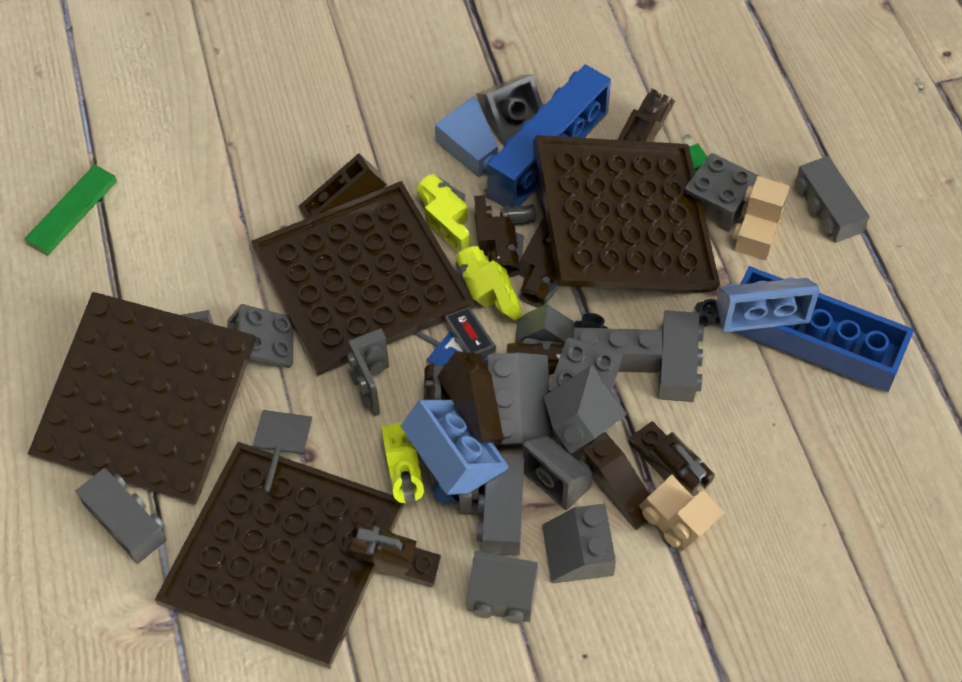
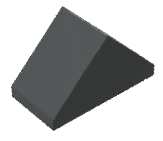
[515,304,575,344]

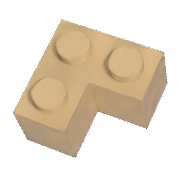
[732,176,790,261]
[639,475,725,552]

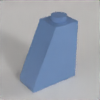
[435,96,498,177]

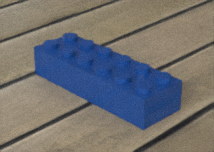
[487,64,611,208]
[734,266,915,392]

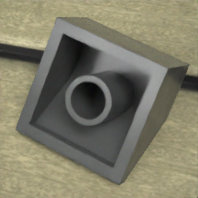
[476,75,543,144]
[523,436,593,511]
[543,504,616,584]
[467,551,538,624]

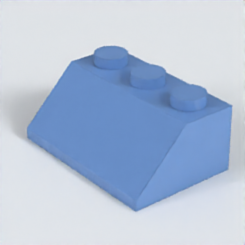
[716,277,820,332]
[400,400,509,495]

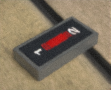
[444,307,496,357]

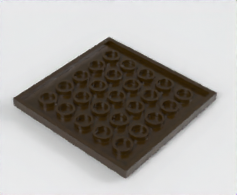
[533,135,720,291]
[251,181,474,374]
[27,291,256,505]
[155,442,405,669]

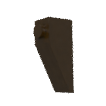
[298,153,387,219]
[437,351,504,443]
[580,432,650,530]

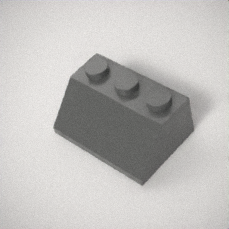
[488,353,552,447]

